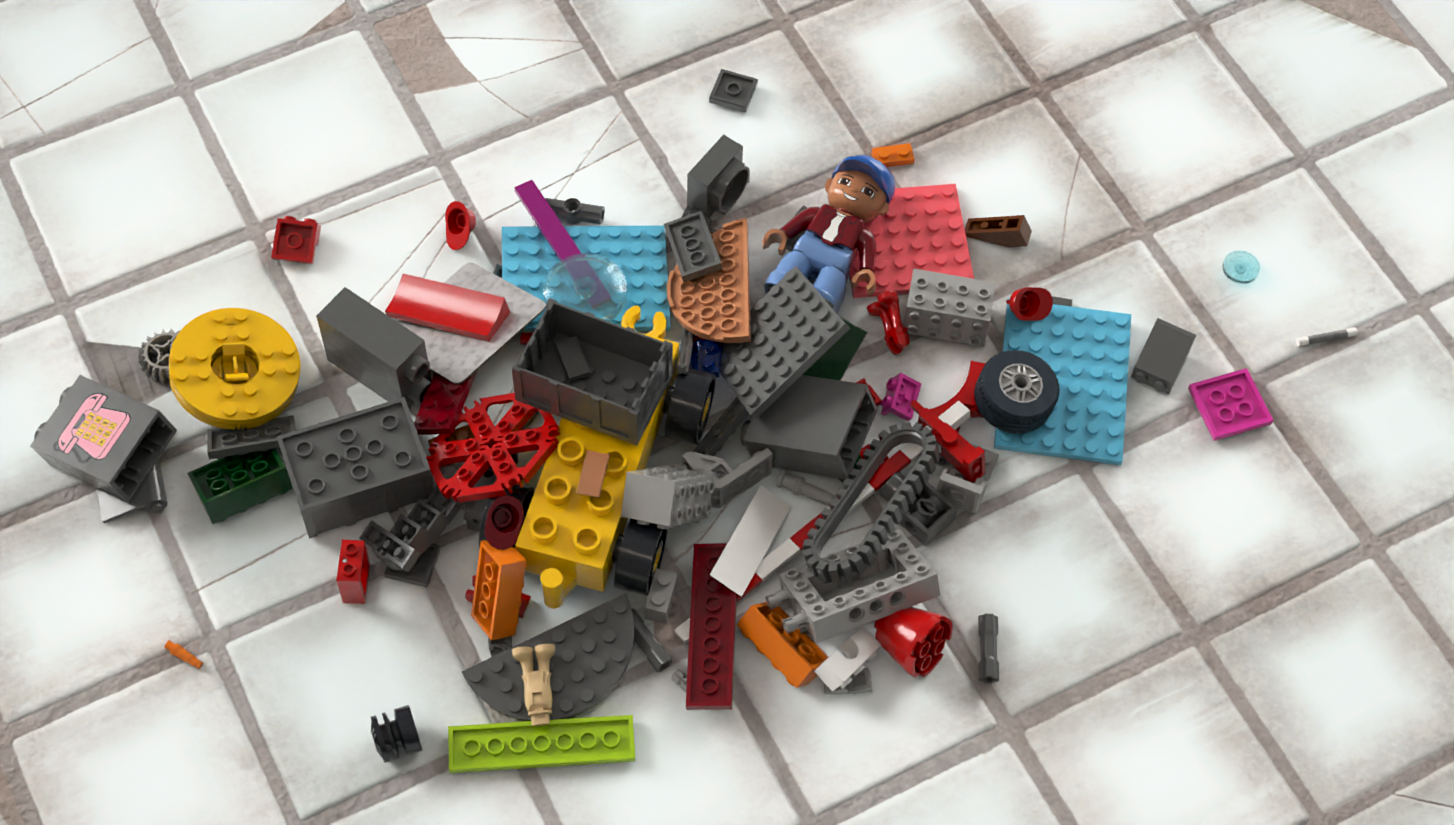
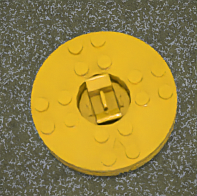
[168,308,301,430]

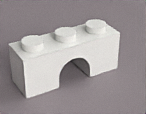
[814,626,881,692]

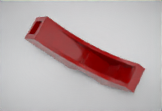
[917,361,986,433]

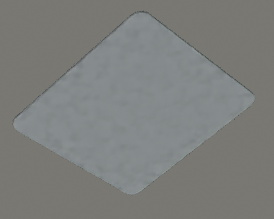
[398,263,546,384]

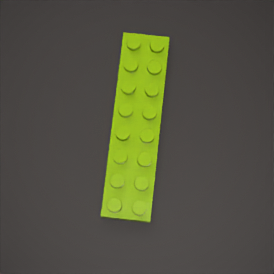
[448,715,635,773]

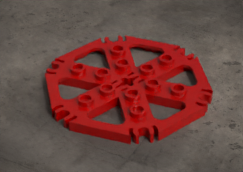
[426,393,561,503]

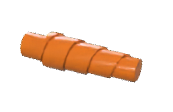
[164,640,203,669]

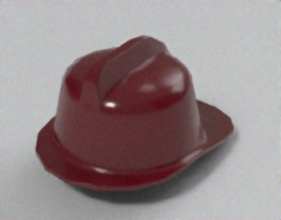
[484,495,524,550]

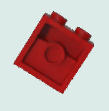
[271,216,321,264]

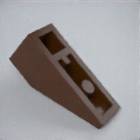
[965,215,1032,247]

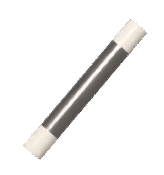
[1296,328,1358,346]

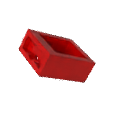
[336,539,371,604]

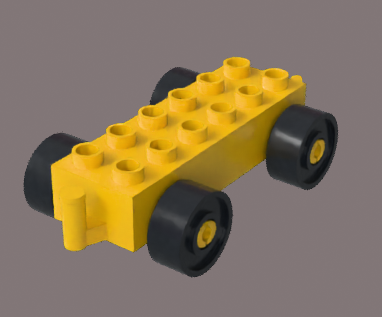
[479,306,716,609]

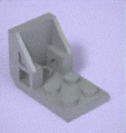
[937,444,999,514]
[682,448,773,508]

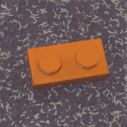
[871,143,915,167]

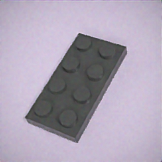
[664,211,723,282]
[207,415,296,459]

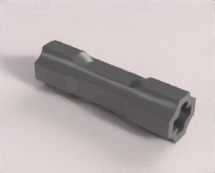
[632,608,672,672]
[978,613,999,684]

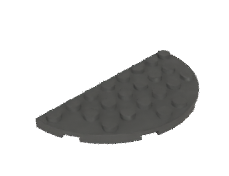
[462,593,635,721]

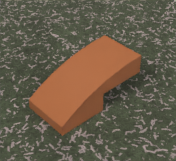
[577,450,610,498]

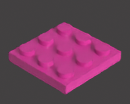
[1188,368,1274,441]

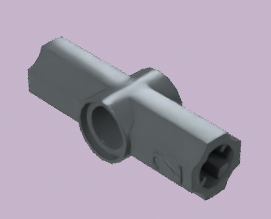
[545,198,605,224]

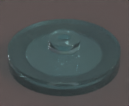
[1222,250,1260,284]

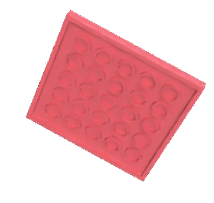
[849,184,974,298]

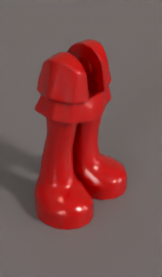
[866,291,910,355]

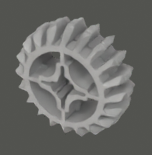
[138,328,180,384]

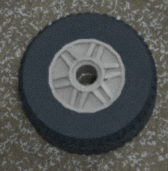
[974,350,1060,434]

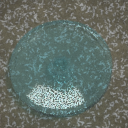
[543,253,627,322]

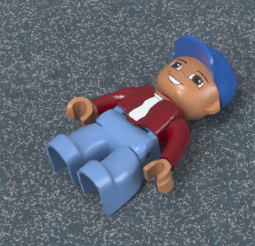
[762,155,896,313]

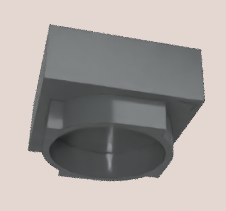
[687,134,750,218]

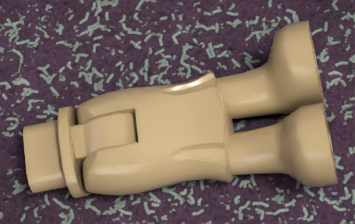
[512,644,555,726]

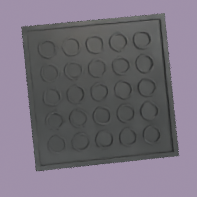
[707,266,850,420]

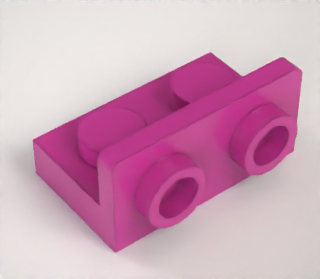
[881,373,921,422]

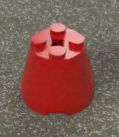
[874,607,953,678]

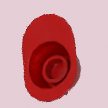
[445,201,476,250]
[1006,287,1053,321]

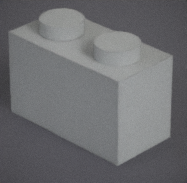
[645,568,678,624]

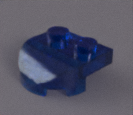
[689,339,724,377]

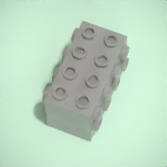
[903,268,996,347]
[621,464,715,529]

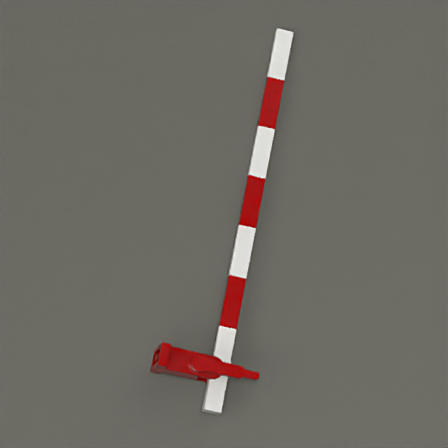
[674,400,986,644]

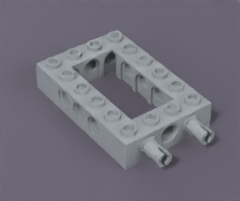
[765,529,940,643]

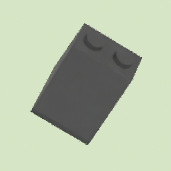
[1131,318,1196,394]

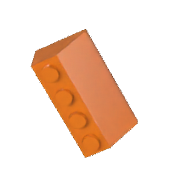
[471,540,527,640]
[736,602,828,688]

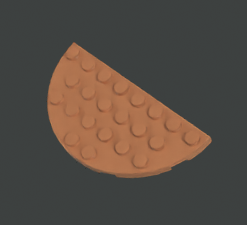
[667,218,751,343]

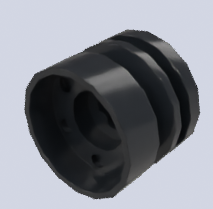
[371,705,423,763]

